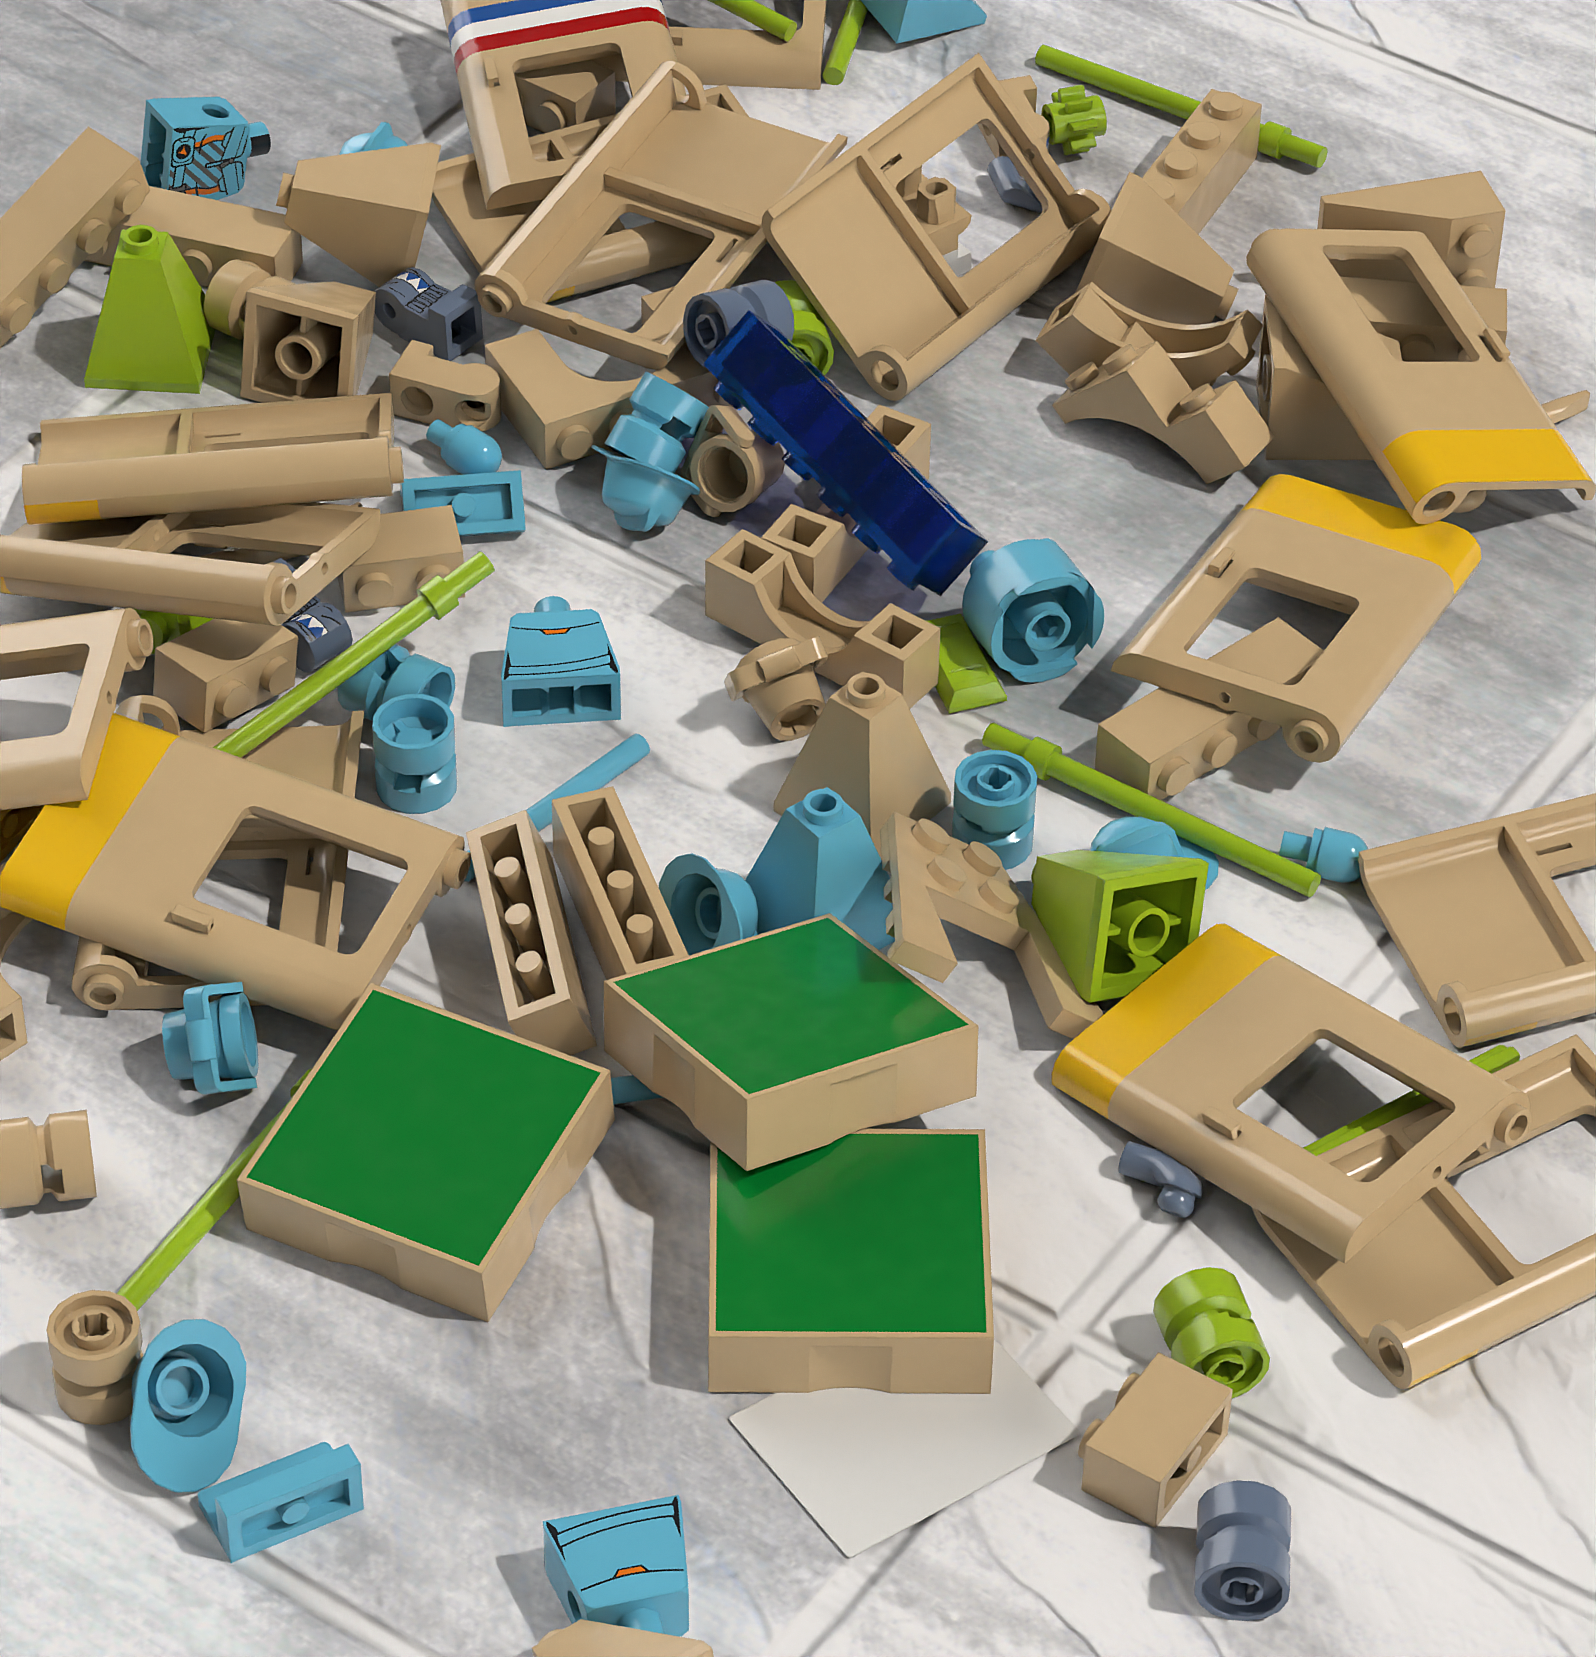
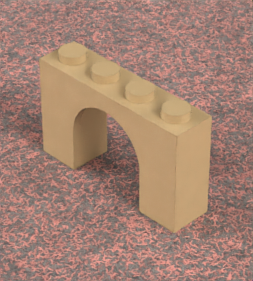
[485,286,755,470]

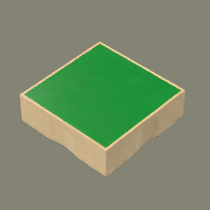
[604,913,979,1171]
[237,983,615,1322]
[708,1129,994,1394]

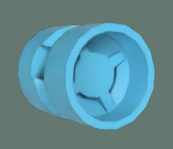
[604,371,709,474]
[337,644,455,721]
[372,694,457,814]
[952,750,1037,870]

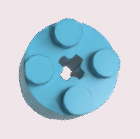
[962,538,1104,683]

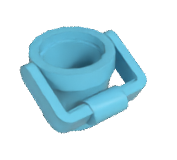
[162,982,258,1095]

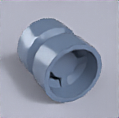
[683,279,794,369]
[1194,1480,1291,1621]

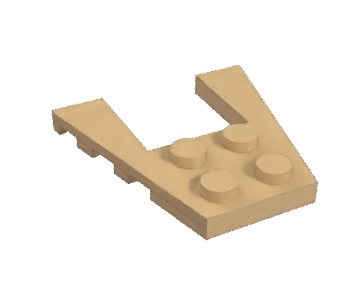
[880,811,1104,1039]

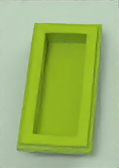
[927,613,1007,714]

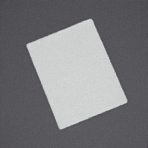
[729,1338,1080,1558]

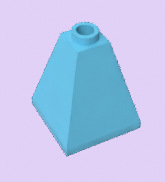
[745,787,895,950]

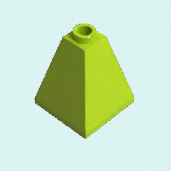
[84,225,216,394]
[1031,850,1209,1003]

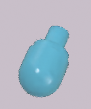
[426,419,502,475]
[1279,827,1368,883]

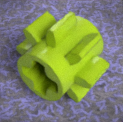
[1041,84,1107,155]

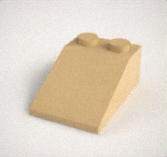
[1317,171,1506,288]

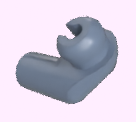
[987,156,1042,212]
[1118,1141,1202,1218]

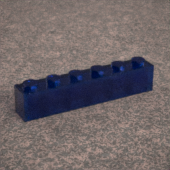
[703,310,989,596]

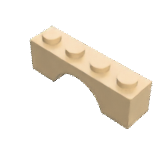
[761,404,931,602]
[705,529,940,709]

